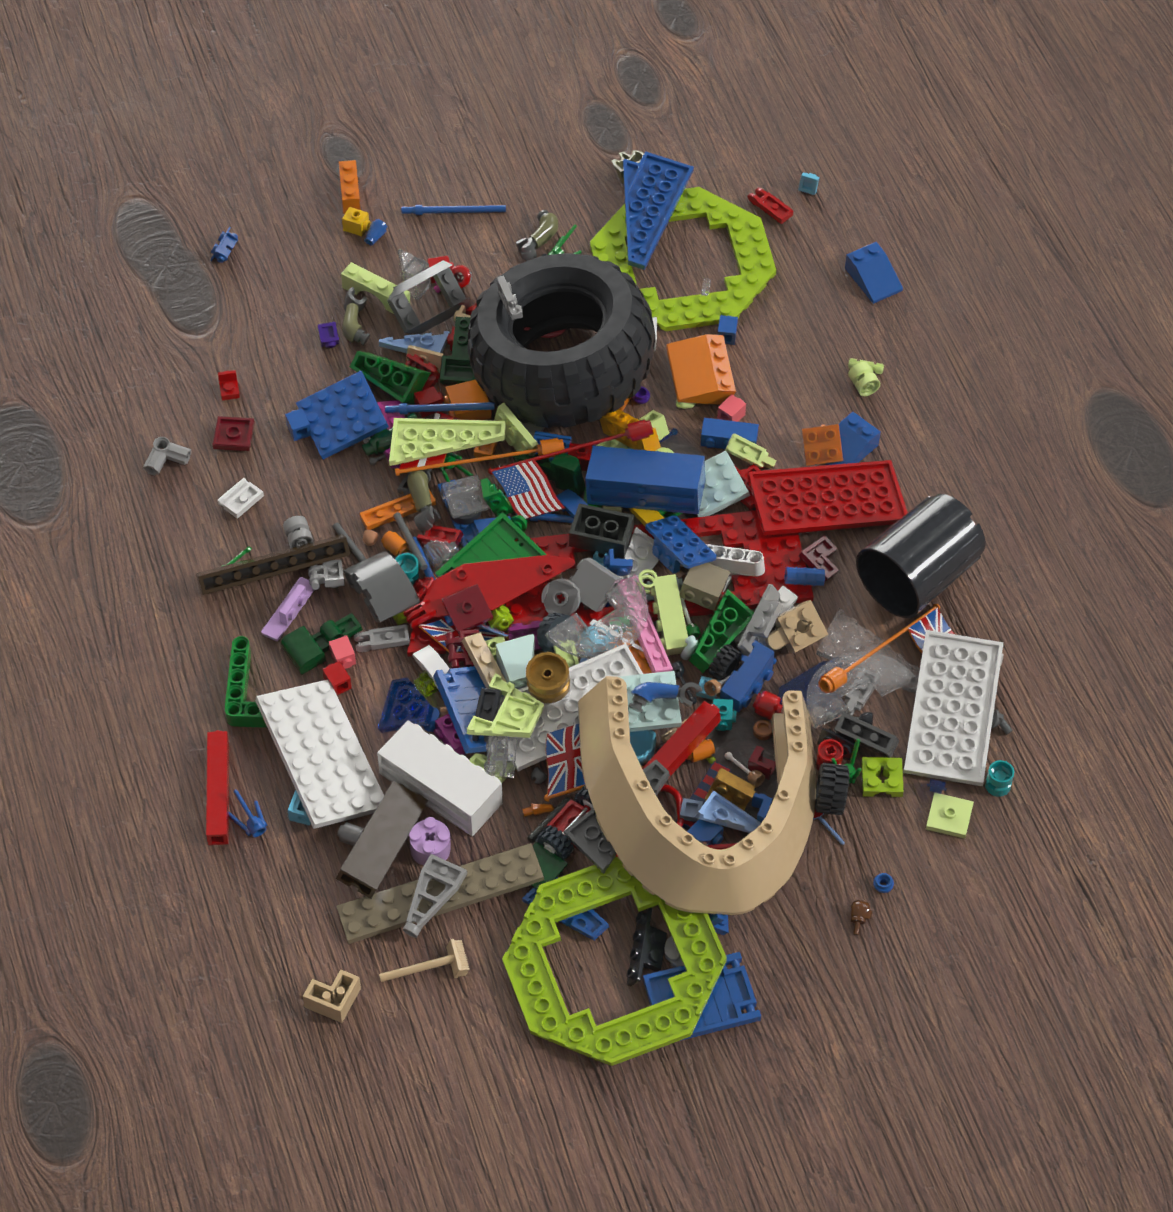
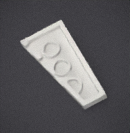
[612,527,659,602]

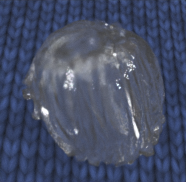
[424,539,459,570]

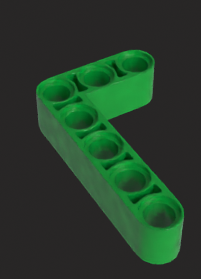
[225,636,267,728]

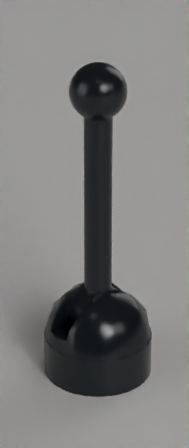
[671,661,697,705]

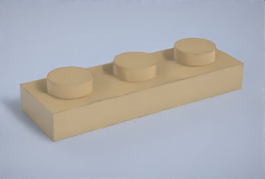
[462,633,506,689]

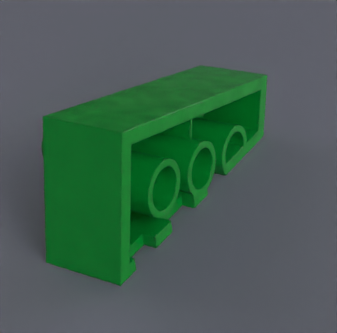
[349,351,431,405]
[689,589,754,673]

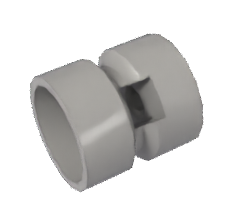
[283,516,313,548]

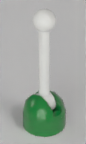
[680,597,701,638]

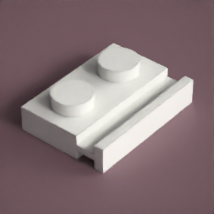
[218,478,264,519]

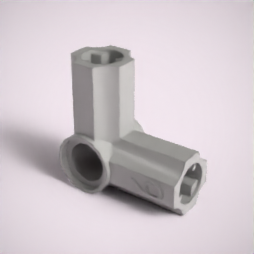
[143,437,191,476]

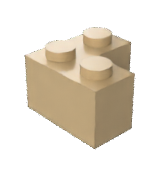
[303,970,361,1023]

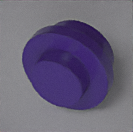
[632,386,650,404]

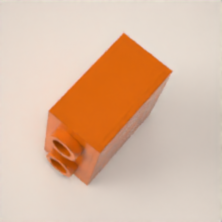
[443,380,491,420]

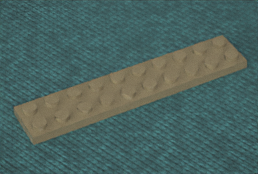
[337,843,544,944]

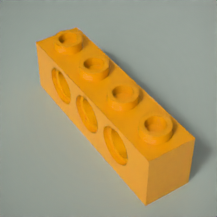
[600,409,661,451]

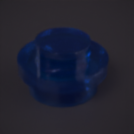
[927,779,947,794]

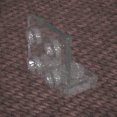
[440,475,488,518]

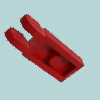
[747,187,794,224]

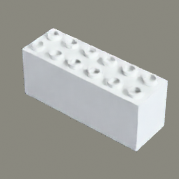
[377,721,502,837]

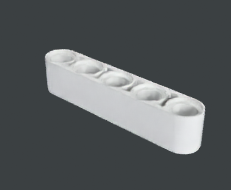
[680,544,765,576]

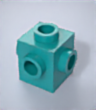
[713,699,736,731]

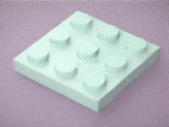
[697,451,750,517]
[620,671,682,732]

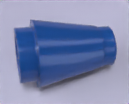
[364,219,387,246]

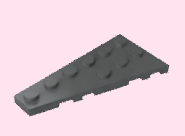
[564,760,670,874]

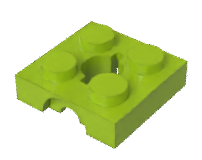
[861,757,904,797]

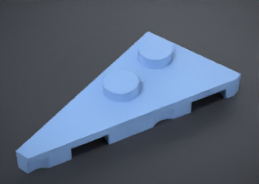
[379,331,450,353]
[695,791,761,833]

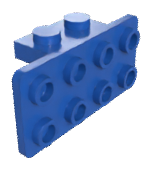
[645,516,717,574]

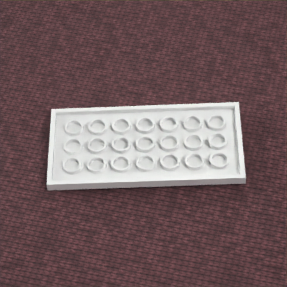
[903,630,1003,786]
[498,643,643,771]
[255,680,384,829]

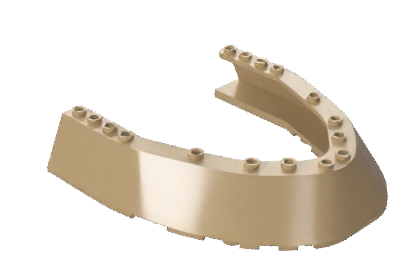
[578,676,817,915]

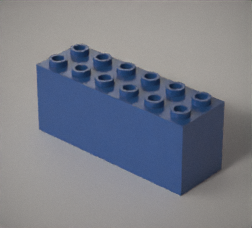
[585,446,706,514]

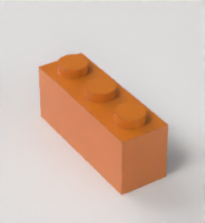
[339,160,361,214]

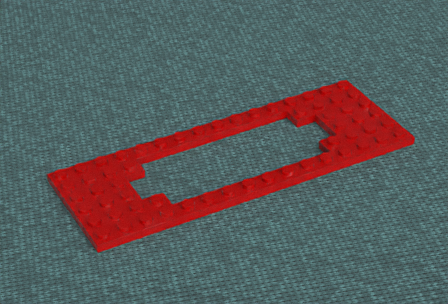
[505,510,814,631]

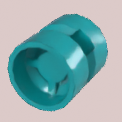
[395,553,419,586]
[985,760,1014,797]

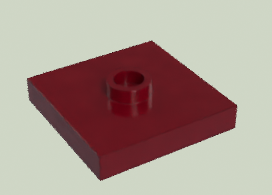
[213,416,255,451]
[442,584,493,634]

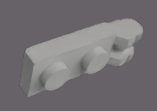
[354,625,410,652]

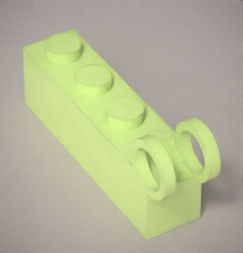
[637,569,688,656]

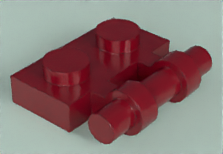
[445,630,479,669]

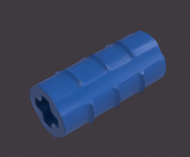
[784,567,825,586]

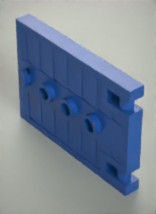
[433,666,506,754]
[643,952,761,1041]

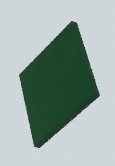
[531,842,568,890]

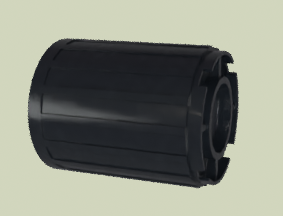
[856,494,986,618]

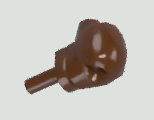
[851,900,873,935]

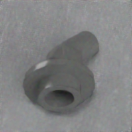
[991,709,1013,735]

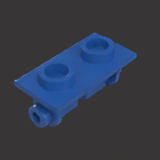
[210,227,238,263]

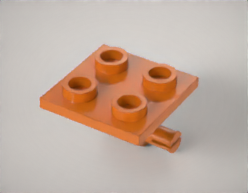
[802,424,843,466]

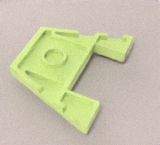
[467,673,544,738]

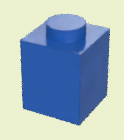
[718,315,738,345]
[285,409,311,441]

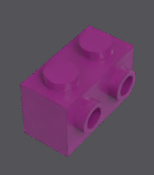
[434,714,466,755]

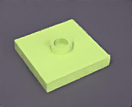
[926,792,974,838]

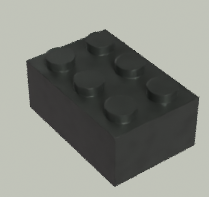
[569,503,634,558]

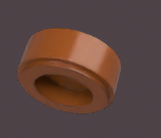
[753,720,773,740]

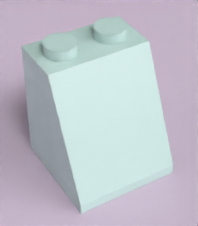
[496,634,535,690]

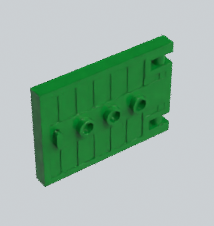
[435,512,547,578]

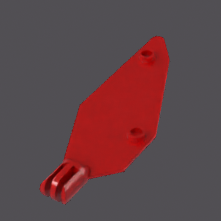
[403,555,575,629]

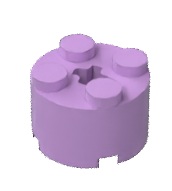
[409,817,451,865]

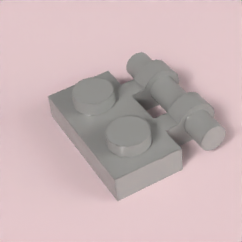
[308,560,344,590]

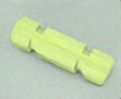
[848,358,884,374]

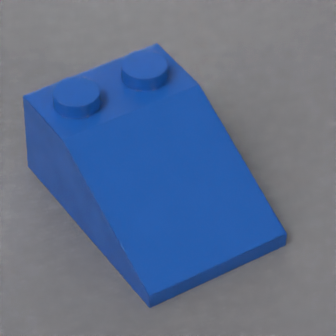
[845,242,903,304]
[825,412,881,465]

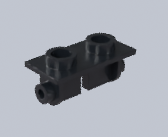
[817,728,860,761]

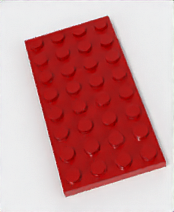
[747,460,908,536]

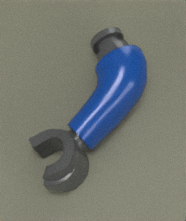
[629,682,702,713]

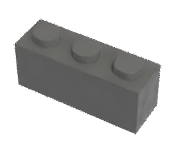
[834,712,899,758]

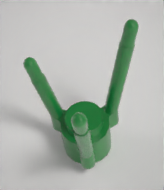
[547,224,581,255]
[439,452,478,485]
[831,739,862,784]

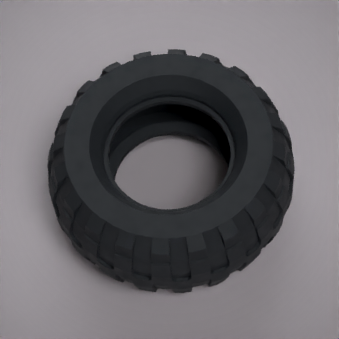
[467,253,656,428]

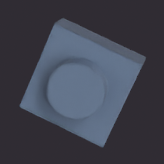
[680,798,703,822]

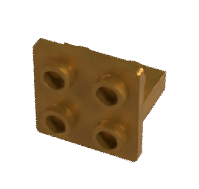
[705,768,755,811]

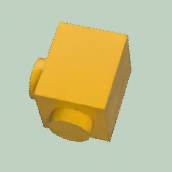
[342,207,371,236]

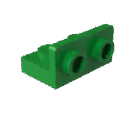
[481,478,513,517]

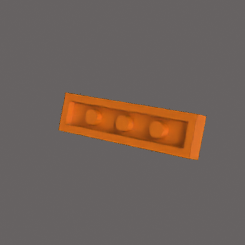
[359,490,436,530]

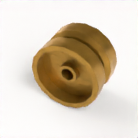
[526,652,570,703]

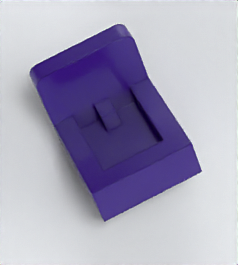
[318,322,339,348]

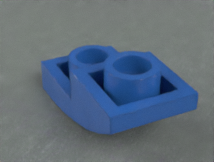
[556,489,588,519]

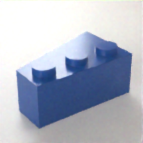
[720,640,774,712]

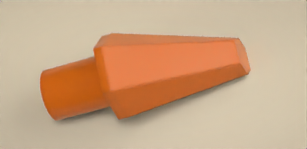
[522,803,554,817]

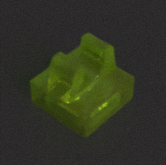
[413,671,438,698]

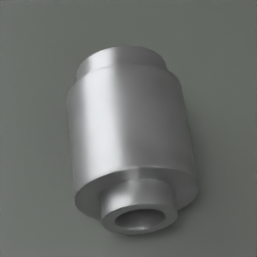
[337,822,364,846]

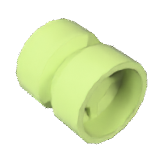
[848,362,881,396]

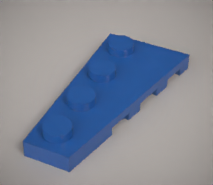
[522,877,609,940]

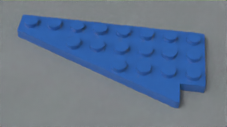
[623,151,694,270]

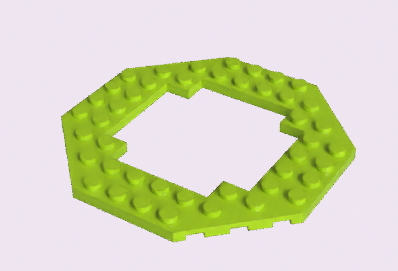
[590,187,776,331]
[502,857,727,1066]

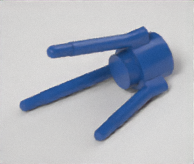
[228,789,267,837]

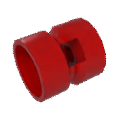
[816,739,844,771]

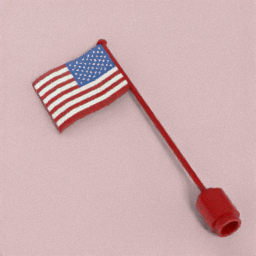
[488,419,654,519]

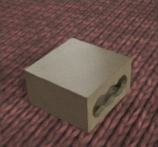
[680,563,730,611]

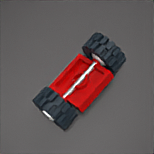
[535,785,594,861]

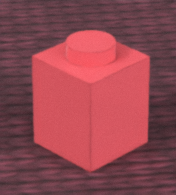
[717,395,746,422]
[329,636,356,669]

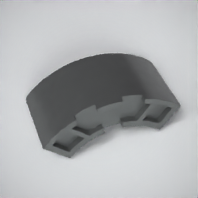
[343,551,420,622]

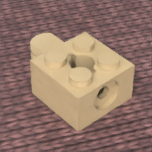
[765,600,829,653]

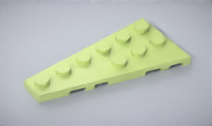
[389,418,506,466]

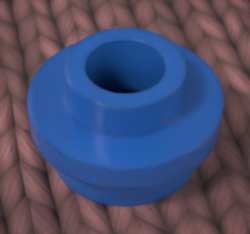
[873,873,894,893]

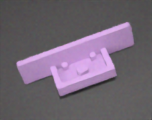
[261,577,314,641]

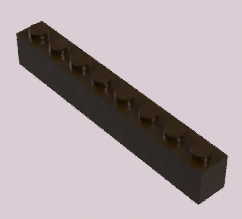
[196,534,350,595]

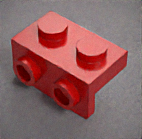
[405,353,440,390]
[417,525,464,553]

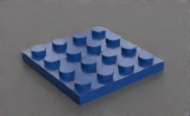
[296,371,389,459]

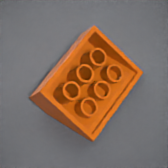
[666,334,736,405]

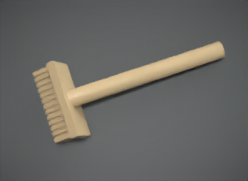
[379,939,469,982]

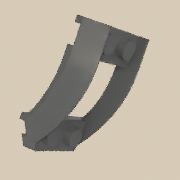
[387,260,470,334]

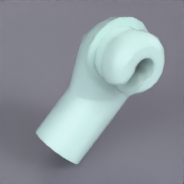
[681,635,698,660]

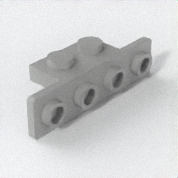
[737,584,783,657]

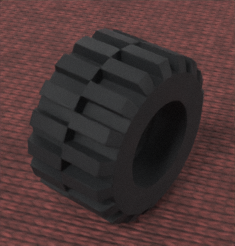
[815,762,849,815]

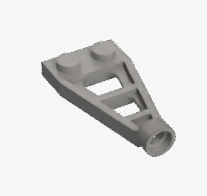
[402,854,467,938]

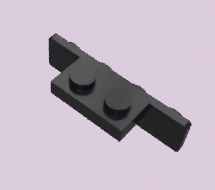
[626,907,667,987]

